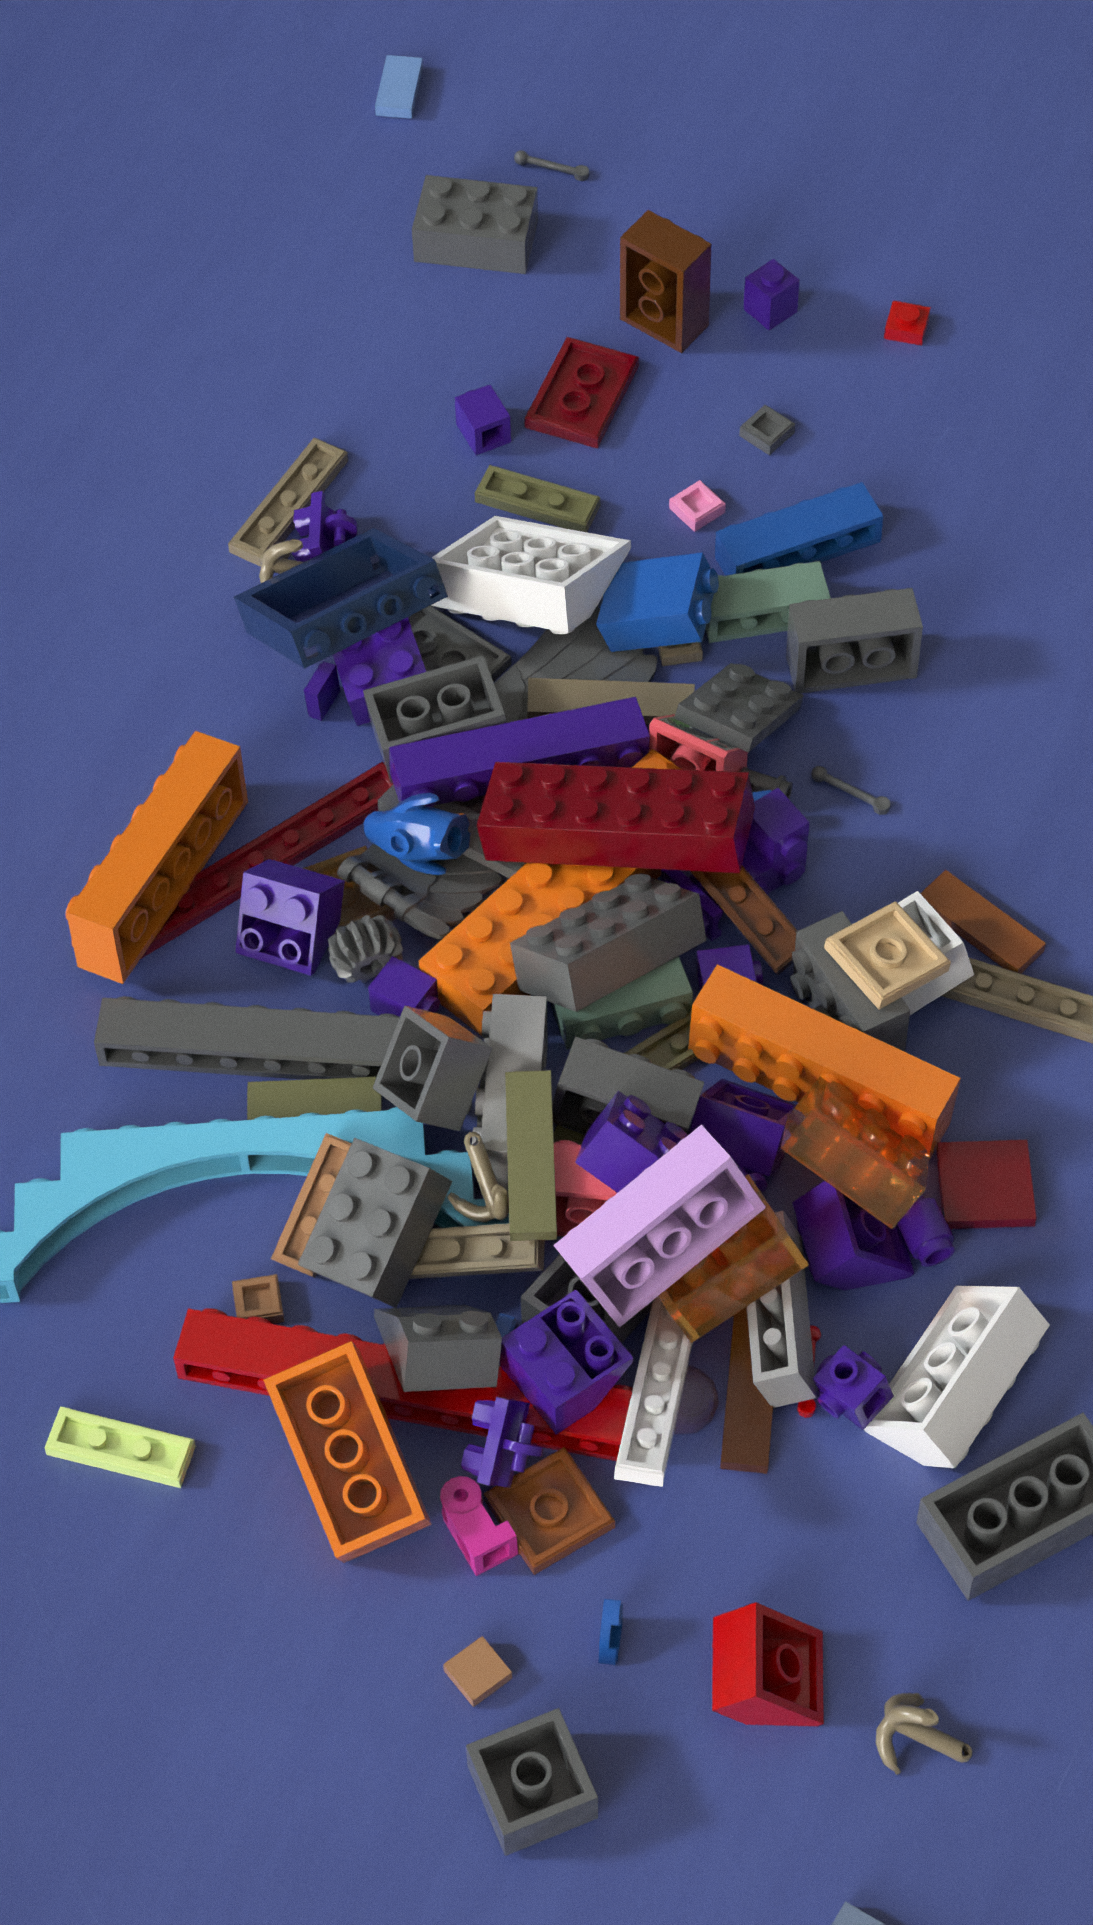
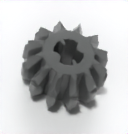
[328,915,403,983]

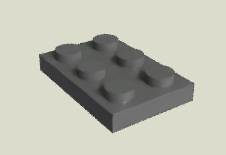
[674,663,804,753]

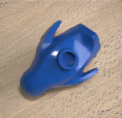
[364,793,471,875]

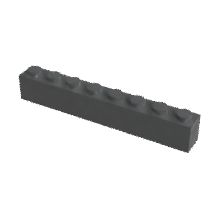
[94,996,400,1080]

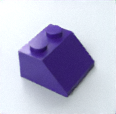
[688,1078,804,1176]
[792,1176,915,1291]

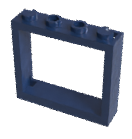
[234,528,448,669]

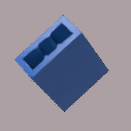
[596,552,719,652]

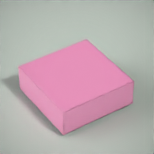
[669,480,726,532]

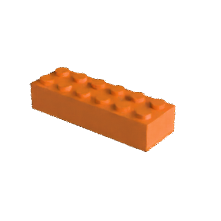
[66,731,248,984]
[688,964,961,1164]

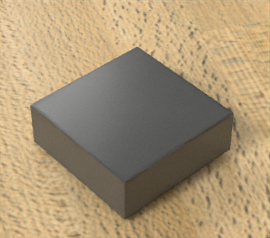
[739,405,795,456]

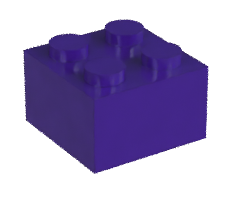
[333,617,426,726]
[575,1090,688,1193]

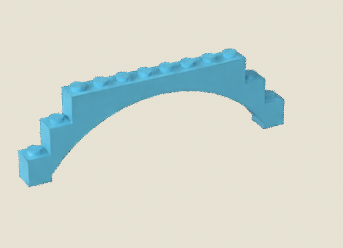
[0,1107,509,1303]

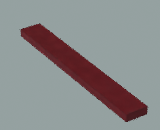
[141,761,393,959]

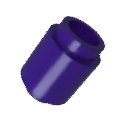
[895,1195,955,1267]

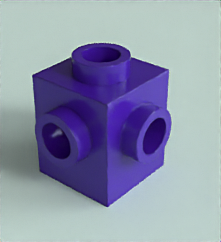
[813,1345,894,1430]

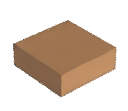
[232,1274,285,1324]
[443,1636,512,1707]

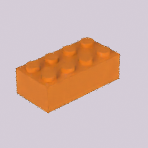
[263,1341,432,1563]

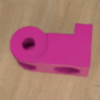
[440,1476,518,1576]

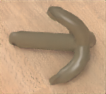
[259,539,303,583]
[447,1132,509,1222]
[876,1693,972,1775]

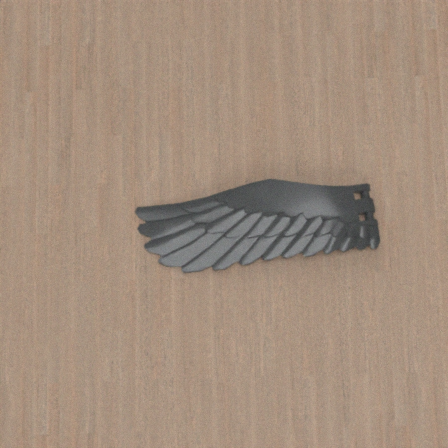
[337,605,657,939]

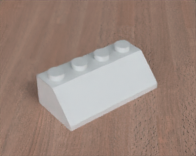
[864,1286,1050,1468]

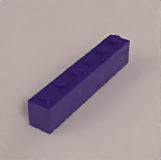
[389,697,650,807]

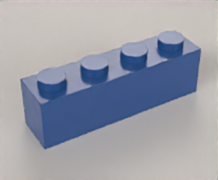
[715,482,883,576]

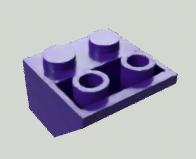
[235,859,345,976]
[500,1290,633,1434]

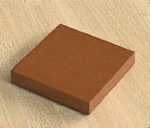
[483,1447,615,1575]

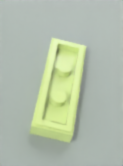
[45,1406,196,1488]

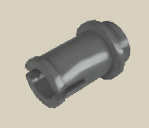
[741,767,793,799]

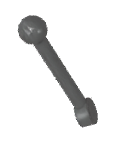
[514,150,589,181]
[811,766,891,815]

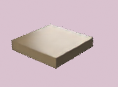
[824,901,951,1010]

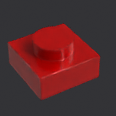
[884,300,931,346]

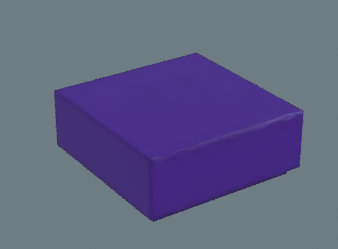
[304,661,340,721]

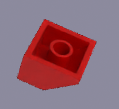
[712,1602,824,1726]

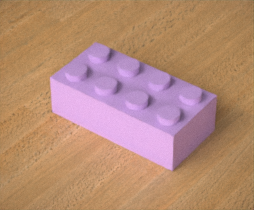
[553,1125,766,1328]

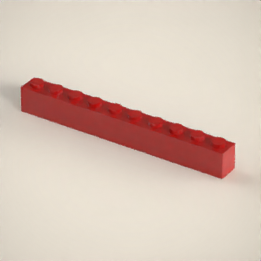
[173,1308,633,1462]

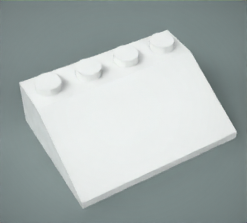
[431,516,631,634]

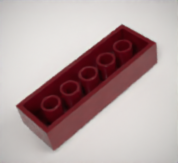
[476,762,755,873]

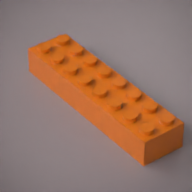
[419,749,682,1036]

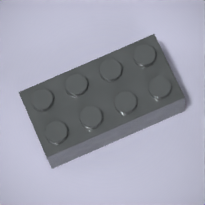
[510,874,707,1012]
[916,1412,1093,1601]

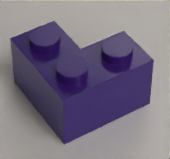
[742,788,810,895]

